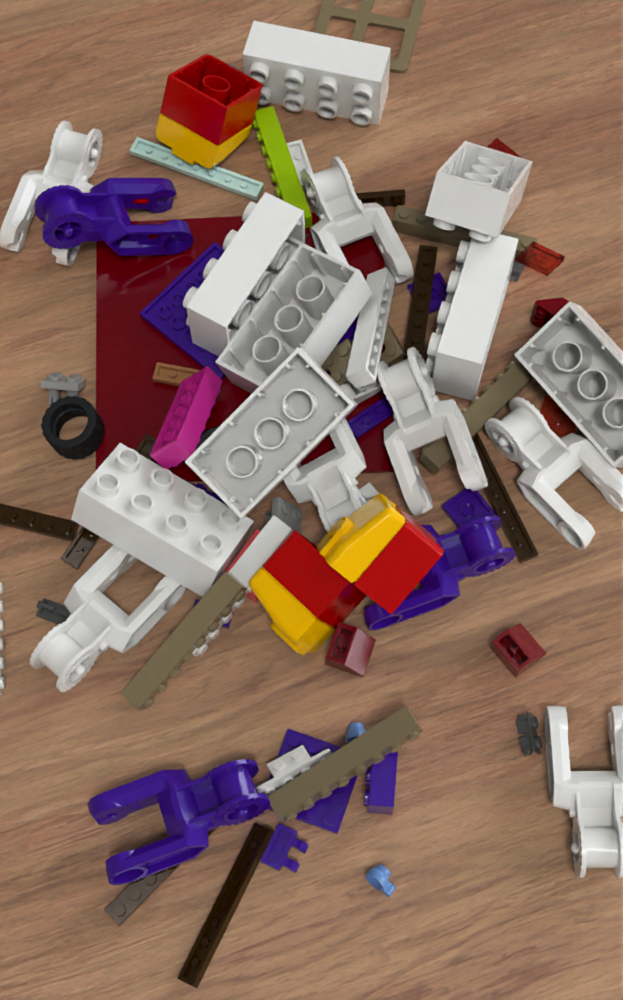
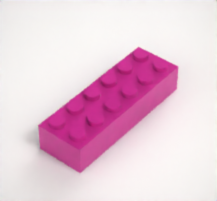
[150,366,223,469]

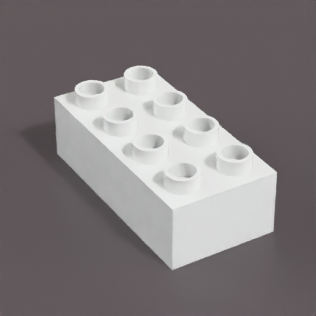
[243,21,391,126]
[425,141,533,242]
[183,192,305,356]
[426,234,519,401]
[215,242,373,394]
[514,301,623,468]
[185,347,358,519]
[71,443,254,597]

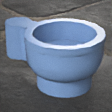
[345,723,366,744]
[365,864,396,897]

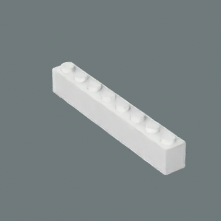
[346,267,395,388]
[192,515,293,656]

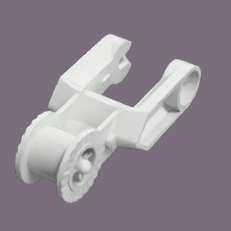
[0,120,103,267]
[301,156,414,284]
[377,347,488,516]
[484,397,623,551]
[283,418,367,532]
[29,545,187,692]
[544,705,623,878]

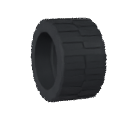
[41,396,105,460]

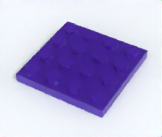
[268,729,358,834]

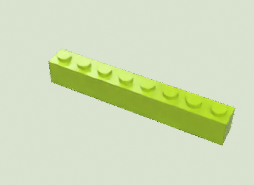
[252,106,312,228]

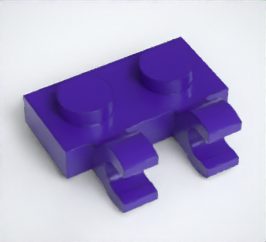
[261,823,309,873]

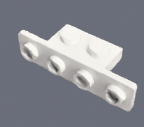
[256,745,332,796]

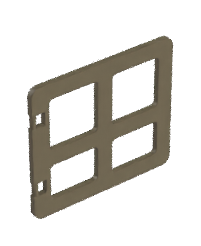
[314,0,426,73]

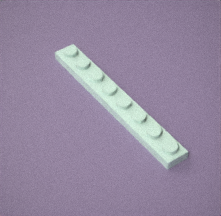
[129,137,264,201]

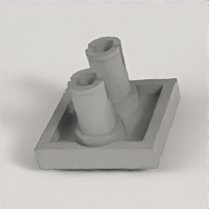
[41,372,87,405]
[265,497,302,534]

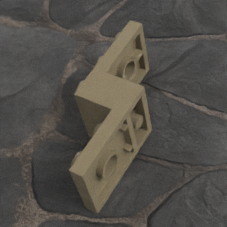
[321,323,406,386]

